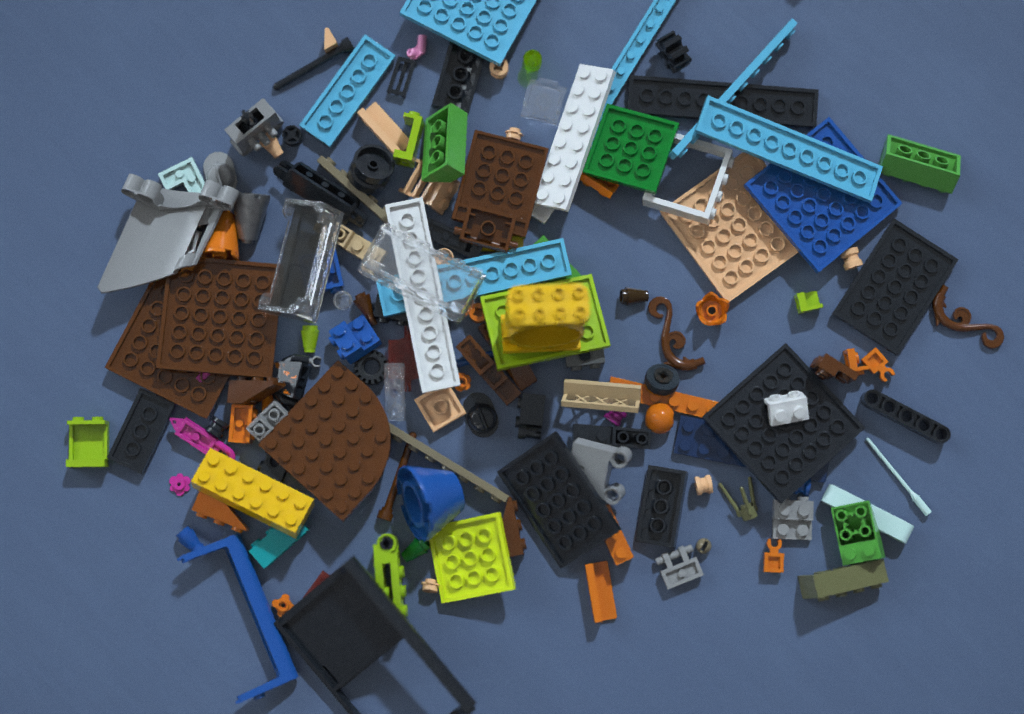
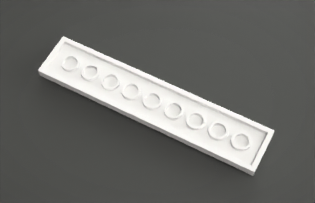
[385,197,461,393]

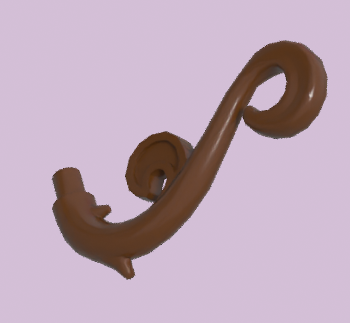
[932,285,1004,349]
[648,296,706,371]

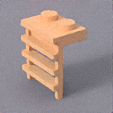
[398,159,461,215]

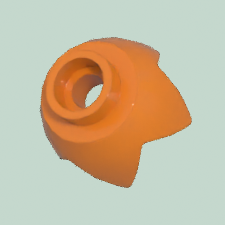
[696,291,730,326]

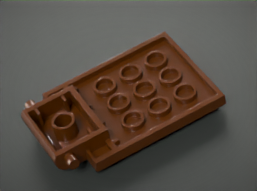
[451,130,549,254]

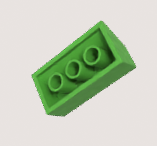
[421,103,468,182]
[879,134,961,194]

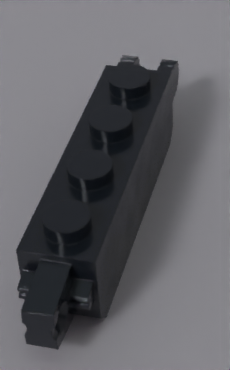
[273,160,368,228]

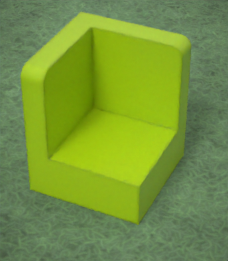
[794,291,823,314]

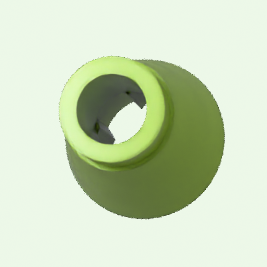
[300,325,320,353]

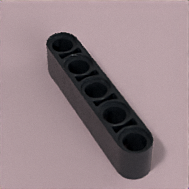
[860,389,951,444]

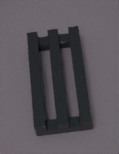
[387,56,416,98]

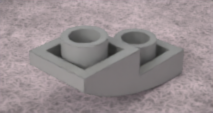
[246,399,288,442]

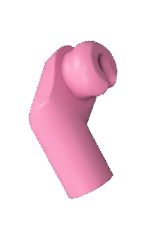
[407,35,427,60]

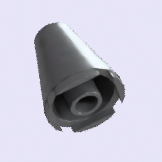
[233,192,270,244]

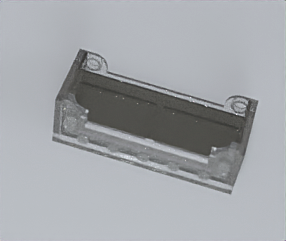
[258,198,344,324]

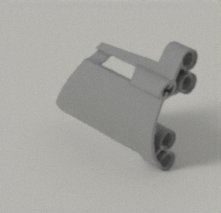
[97,174,240,294]

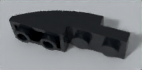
[571,424,651,449]

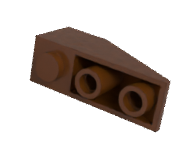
[227,377,286,405]
[502,497,527,557]

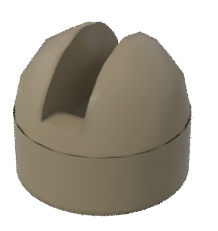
[696,538,712,554]

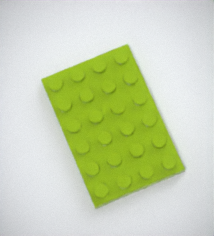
[480,274,611,371]

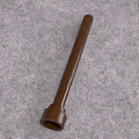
[377,432,417,522]

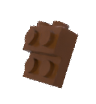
[810,353,859,384]

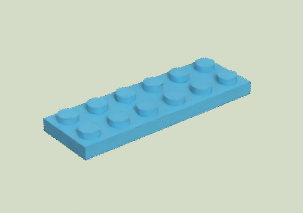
[299,35,396,148]

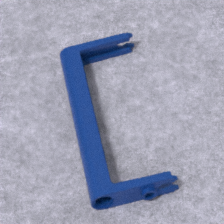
[177,533,299,704]

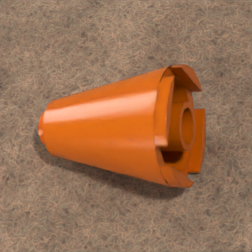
[201,210,239,261]

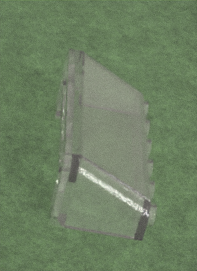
[358,223,487,323]

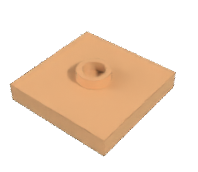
[414,388,467,433]

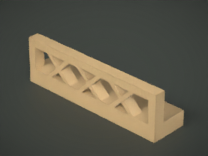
[561,379,641,413]

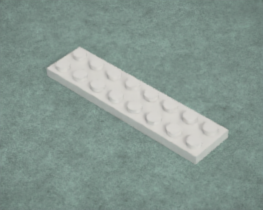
[535,64,616,212]

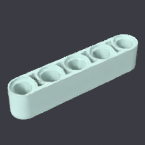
[821,484,914,544]

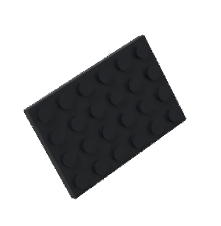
[832,218,959,356]
[497,431,622,569]

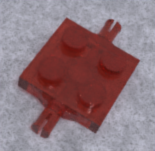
[388,326,419,392]

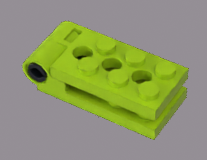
[373,534,408,617]

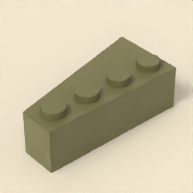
[798,559,889,602]

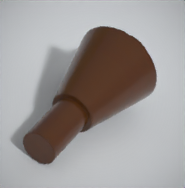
[353,291,378,327]

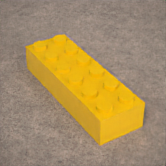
[191,448,315,539]

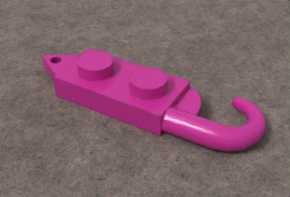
[169,417,236,460]

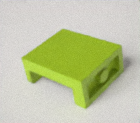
[393,111,424,168]
[66,417,109,468]

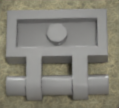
[655,544,704,589]

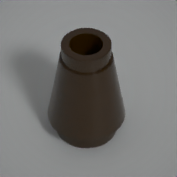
[619,287,649,306]

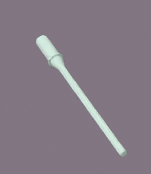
[865,437,932,516]

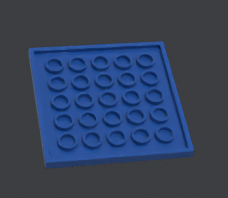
[743,117,903,274]

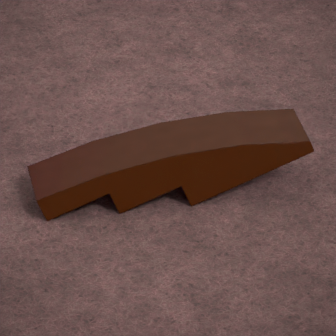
[456,334,522,406]

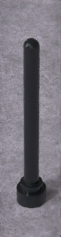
[273,37,354,90]

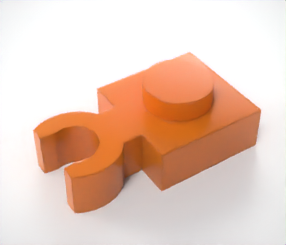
[860,347,895,383]
[763,539,784,573]

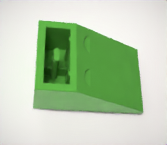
[831,500,885,565]

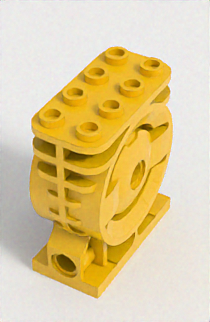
[500,283,590,354]

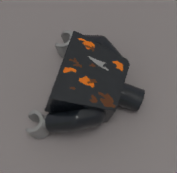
[264,354,321,408]

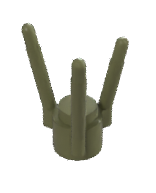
[718,477,758,521]

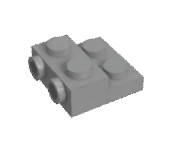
[772,497,814,540]

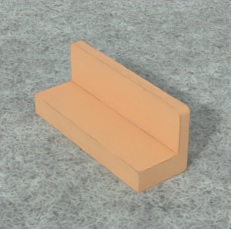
[357,102,409,154]

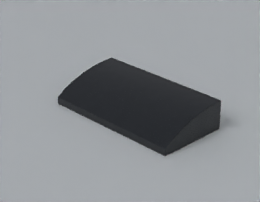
[431,42,484,114]
[636,465,688,548]

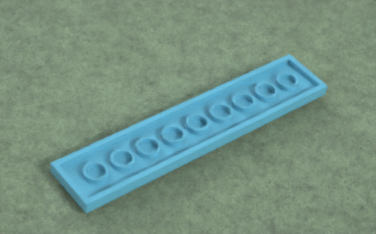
[694,95,883,203]
[376,238,572,318]

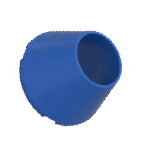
[396,466,465,542]

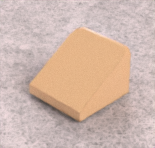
[324,27,338,53]

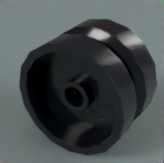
[348,144,395,194]

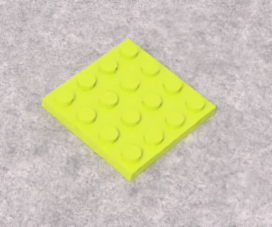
[429,512,516,603]

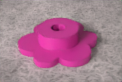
[169,473,191,496]

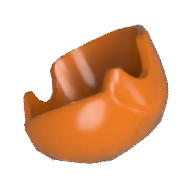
[645,403,674,434]

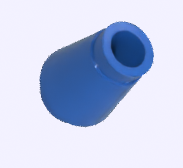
[176,526,201,552]

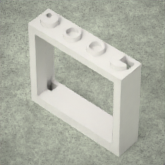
[642,134,735,225]

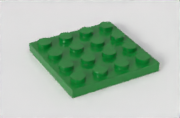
[583,104,680,195]

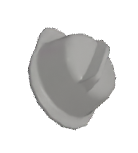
[203,152,237,189]

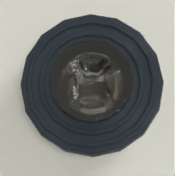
[645,364,679,396]

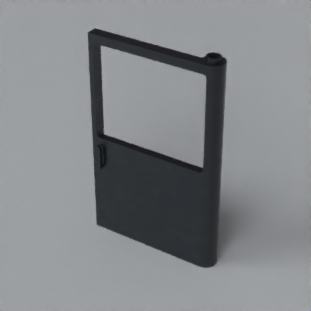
[274,555,477,714]

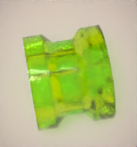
[523,50,542,72]

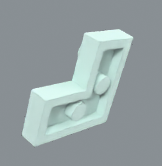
[158,157,205,193]

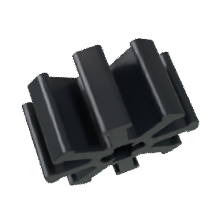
[655,31,692,74]

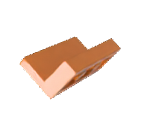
[584,561,617,623]

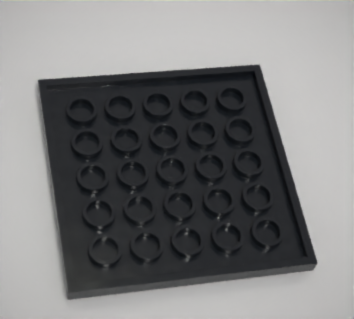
[702,343,865,504]

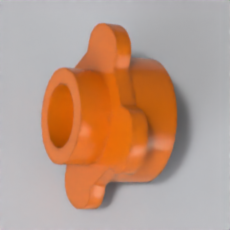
[272,594,294,617]

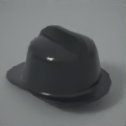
[463,392,499,438]

